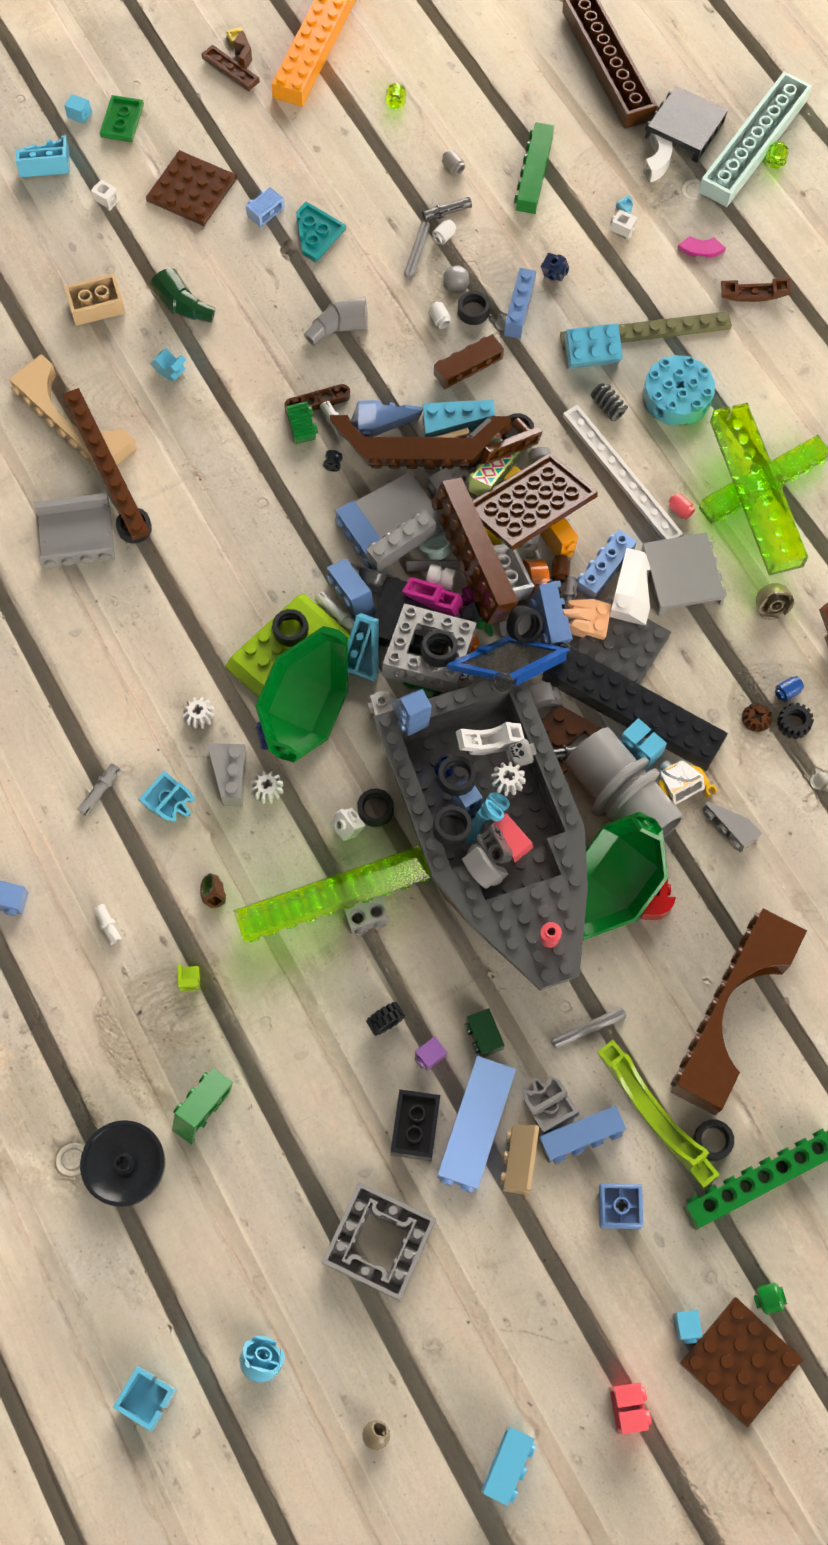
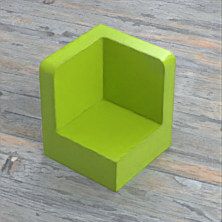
[177,964,201,992]

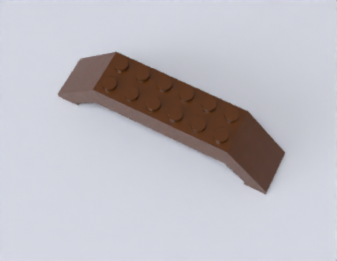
[330,415,512,470]

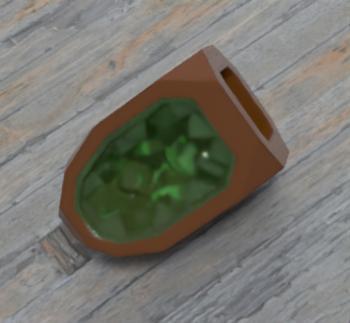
[200,873,226,908]

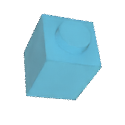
[64,94,92,124]
[673,1310,702,1344]

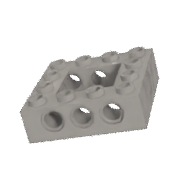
[382,603,477,693]
[322,1182,436,1302]

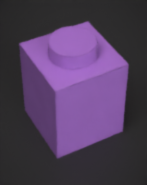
[415,1037,447,1071]

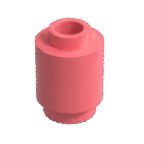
[668,493,696,520]
[539,922,562,948]

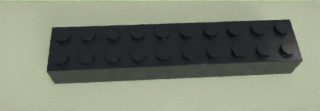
[542,642,728,772]

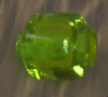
[385,83,407,109]
[766,141,789,169]

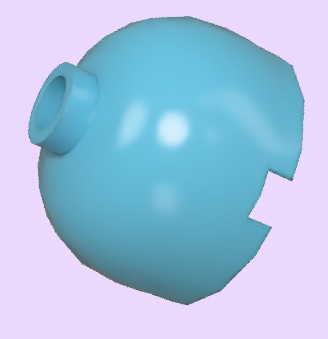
[239,1336,285,1383]

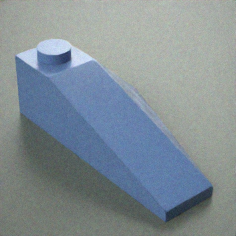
[351,400,423,437]

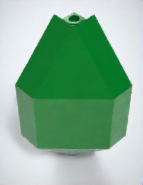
[255,626,348,763]
[583,811,669,940]

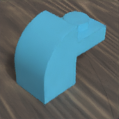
[149,348,186,381]

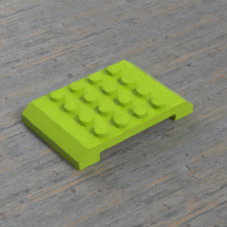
[225,593,350,698]

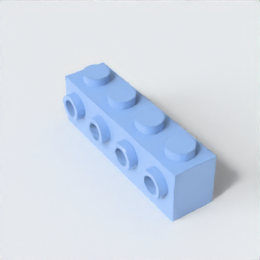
[576,530,637,600]

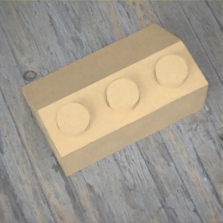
[500,1125,539,1195]

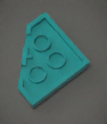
[296,201,346,262]

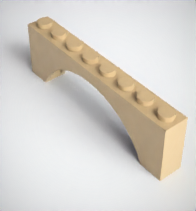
[9,354,137,471]

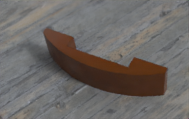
[721,278,791,302]

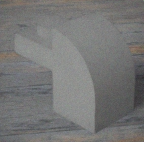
[528,682,563,711]
[462,847,508,889]

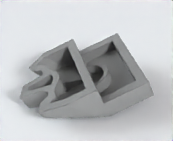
[522,1076,579,1135]

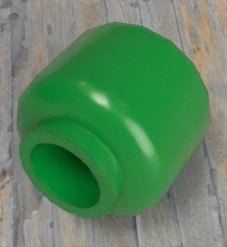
[754,1283,787,1315]

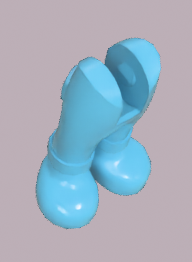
[465,792,510,844]

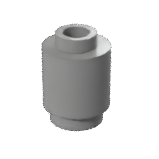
[442,150,466,175]

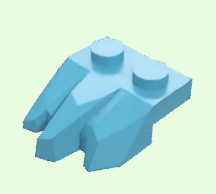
[138,771,196,821]

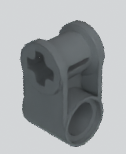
[476,824,513,863]

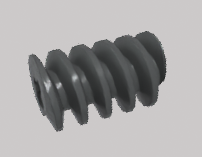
[591,383,628,421]

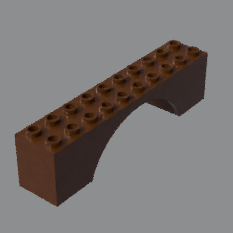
[670,908,807,1116]

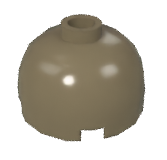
[756,583,795,620]

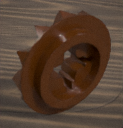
[742,703,773,732]

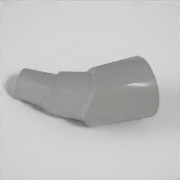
[304,297,368,346]

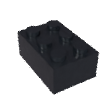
[390,1089,441,1162]

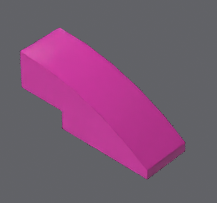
[402,577,464,617]

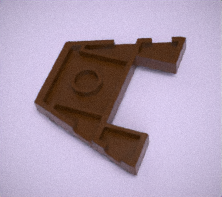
[541,705,602,774]

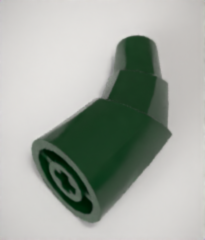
[149,268,216,323]

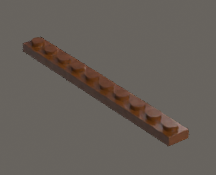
[62,388,150,541]

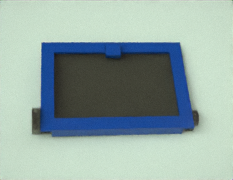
[447,636,570,692]

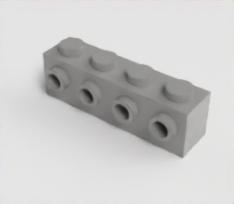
[366,510,436,571]

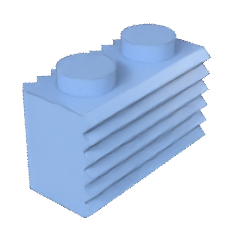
[246,187,285,227]

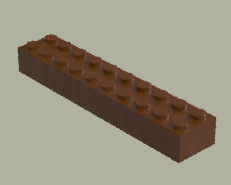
[562,0,657,128]

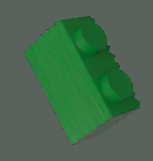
[286,402,318,445]

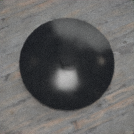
[80,1120,166,1207]

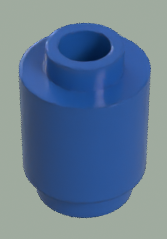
[775,676,804,702]

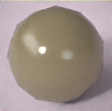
[362,1420,390,1450]

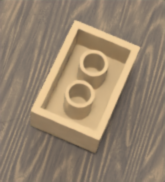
[64,273,126,326]

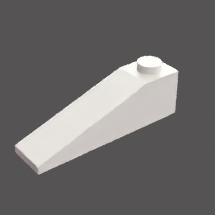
[609,548,650,626]

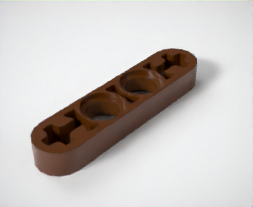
[284,384,350,414]

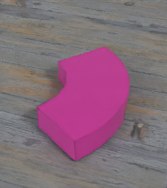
[678,235,726,258]

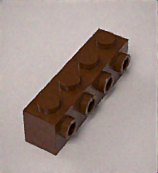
[434,334,504,390]

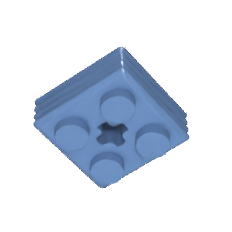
[599,1183,644,1229]

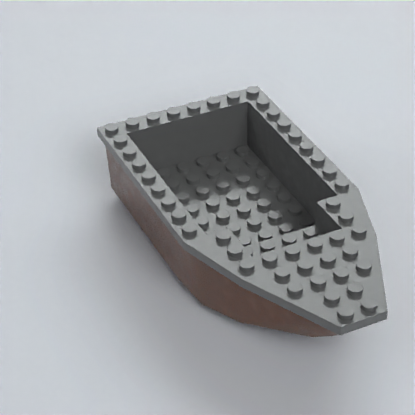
[373,672,588,991]

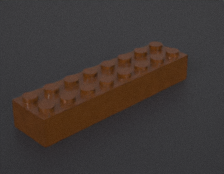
[432,478,518,625]

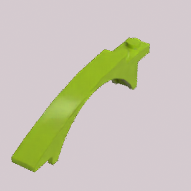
[597,1040,720,1189]

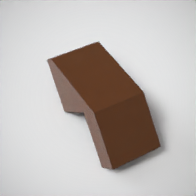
[234,30,252,68]

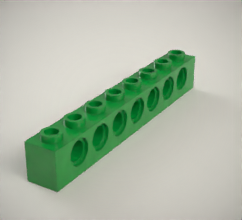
[683,1128,828,1230]

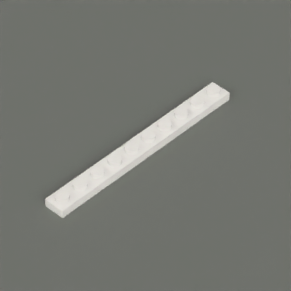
[563,405,683,540]

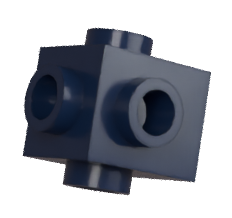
[541,253,569,282]

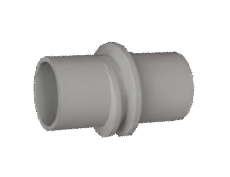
[565,727,684,838]

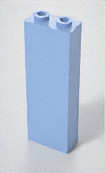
[437,1056,516,1193]

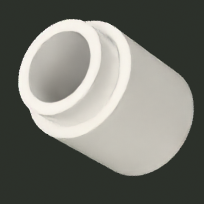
[432,220,456,245]
[428,302,451,329]

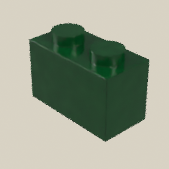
[464,1008,505,1058]

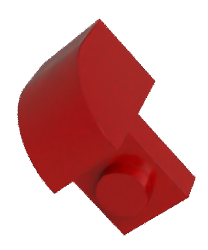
[641,879,676,920]

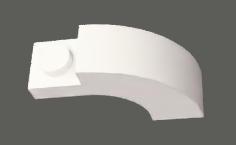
[644,133,672,183]
[456,722,524,755]

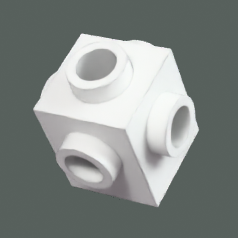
[368,691,395,716]
[330,808,366,841]

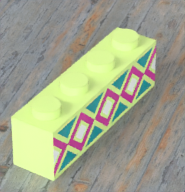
[468,452,520,496]

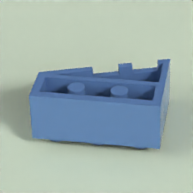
[327,558,376,621]
[529,581,572,647]
[390,689,432,736]
[0,881,29,916]

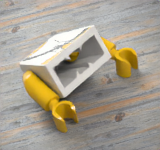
[658,761,717,805]

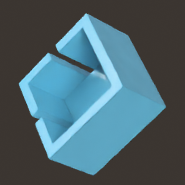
[620,718,667,771]
[113,1366,177,1431]

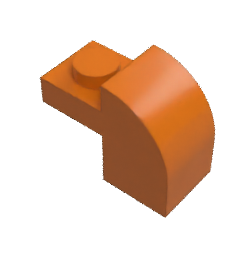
[523,558,550,599]

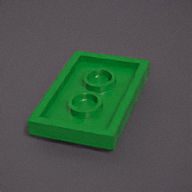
[100,95,144,142]

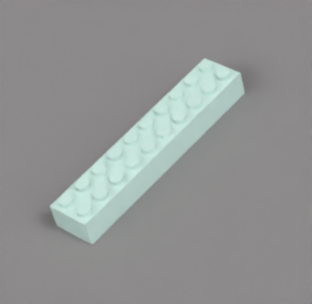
[699,72,812,207]

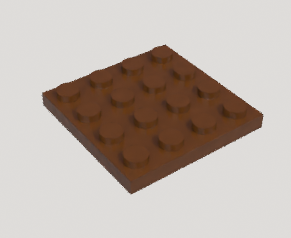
[146,150,237,226]
[679,1297,803,1427]

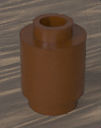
[551,554,570,583]

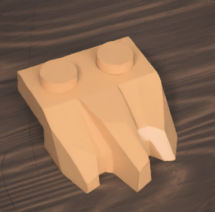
[563,599,612,640]

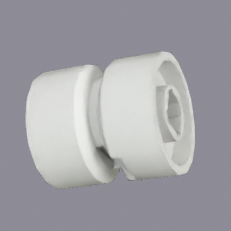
[426,564,456,591]

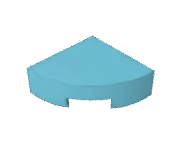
[616,195,633,214]

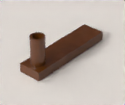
[481,418,543,465]

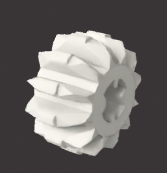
[182,696,215,730]
[491,761,526,796]
[251,771,284,804]

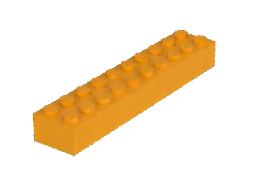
[271,0,356,107]

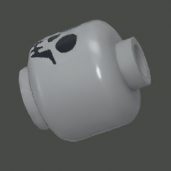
[506,739,537,767]

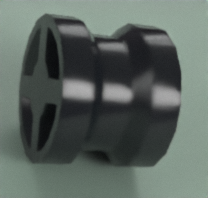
[323,450,343,472]

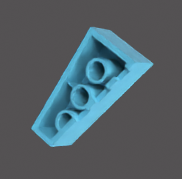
[423,400,495,437]

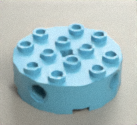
[643,355,715,426]

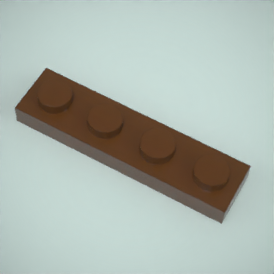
[202,45,260,91]

